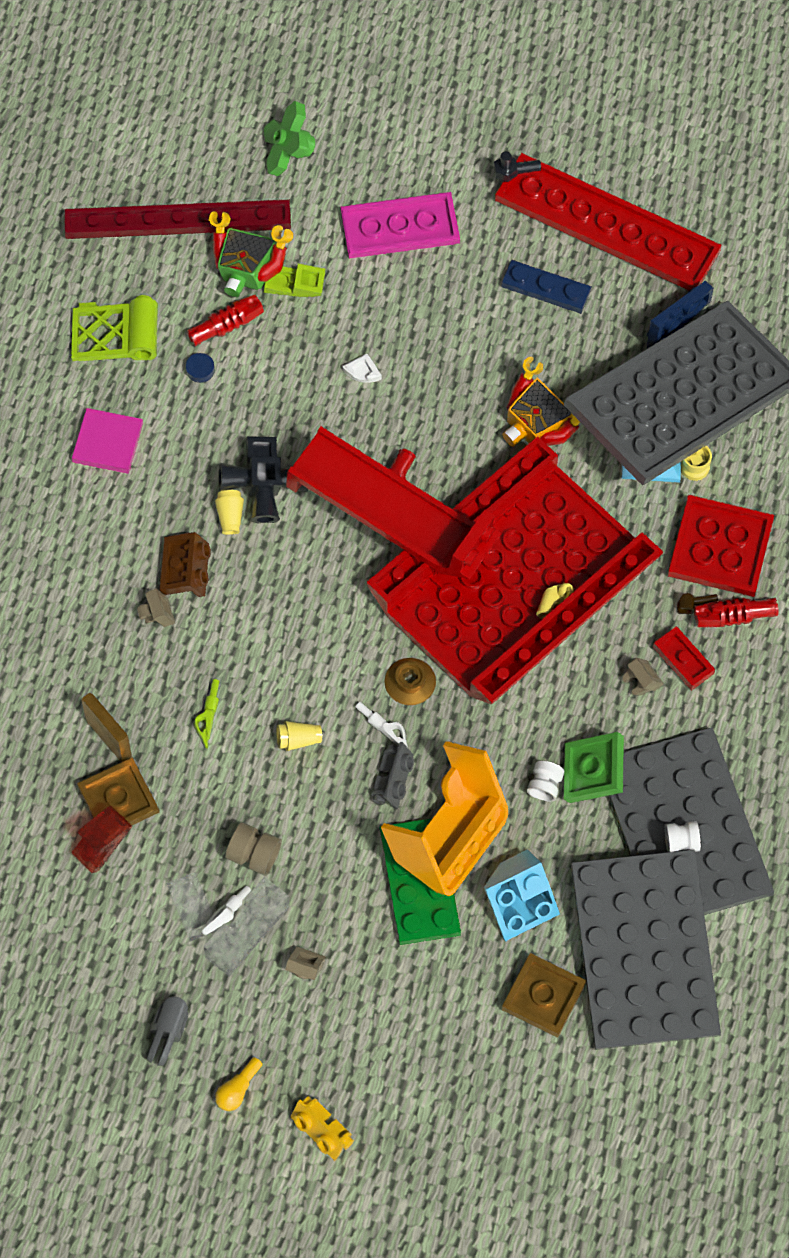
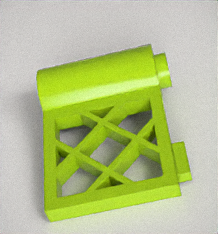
[71,295,158,361]

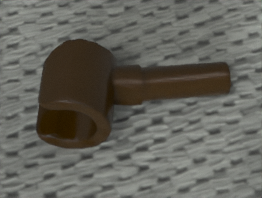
[677,593,718,614]

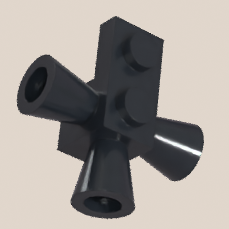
[218,436,309,524]

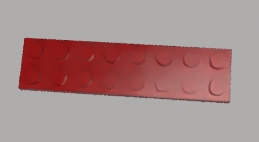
[495,153,722,291]

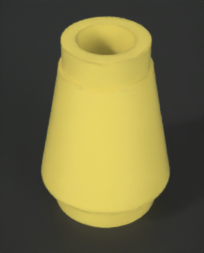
[215,490,244,535]
[276,721,322,751]

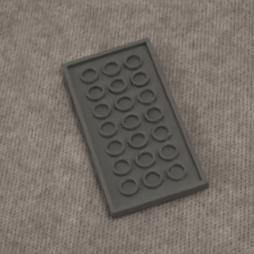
[564,300,789,486]

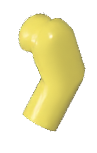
[536,583,574,619]

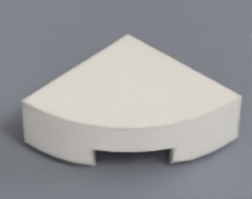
[342,354,382,383]

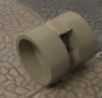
[226,822,282,876]

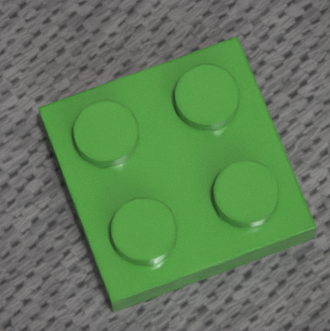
[564,732,624,803]

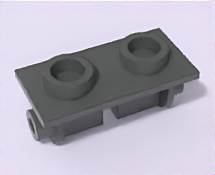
[371,742,414,810]

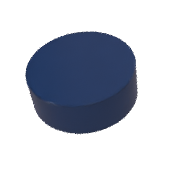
[186,353,215,383]

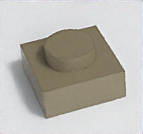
[285,947,326,980]

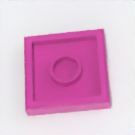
[72,408,143,474]

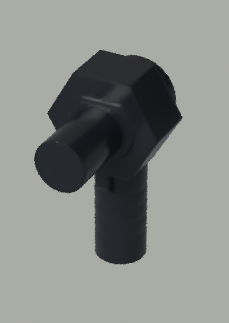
[494,151,541,182]

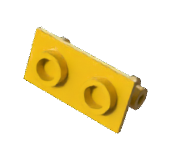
[290,1096,354,1161]

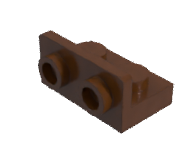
[159,532,211,597]

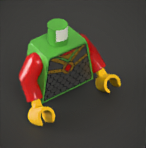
[209,211,293,297]

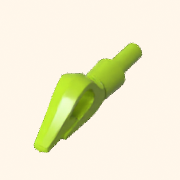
[194,679,220,748]

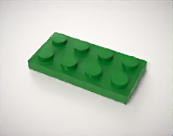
[380,818,461,945]

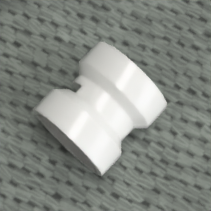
[527,761,565,802]
[664,821,701,852]

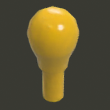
[215,1057,263,1112]

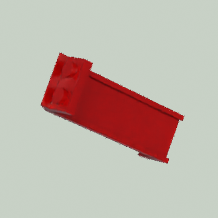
[286,426,502,579]

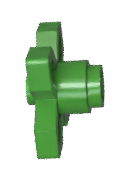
[264,101,315,176]

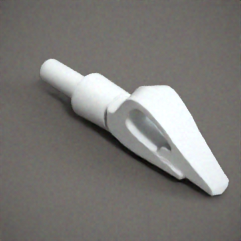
[356,702,408,748]
[202,886,251,935]

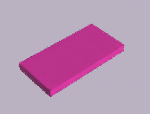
[340,192,460,259]

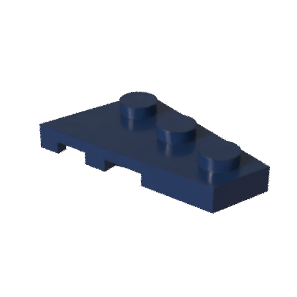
[646,281,714,349]

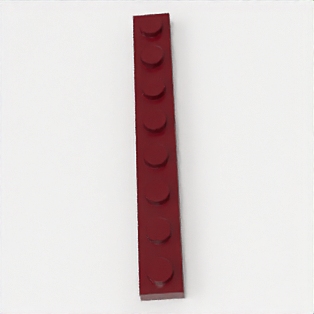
[65,199,291,239]

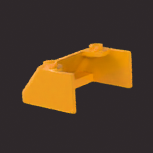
[381,741,508,896]

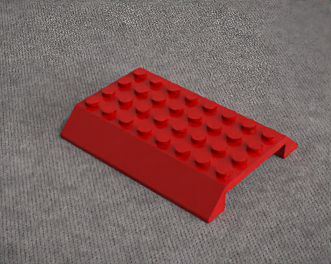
[366,436,663,705]

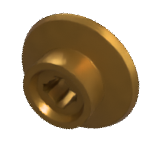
[384,658,436,705]

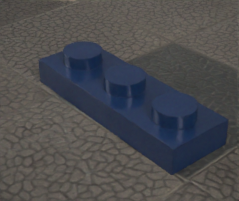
[502,260,592,314]

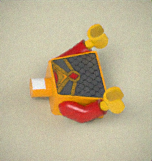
[502,357,580,447]

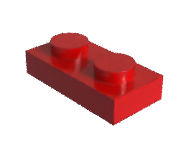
[653,626,715,691]

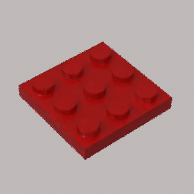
[668,494,774,597]

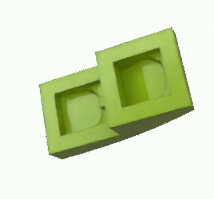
[263,263,326,297]

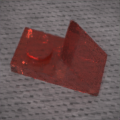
[71,806,133,873]

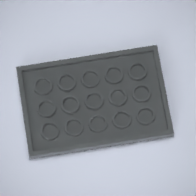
[609,727,774,915]
[571,850,721,1050]

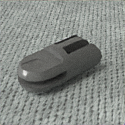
[147,997,188,1066]

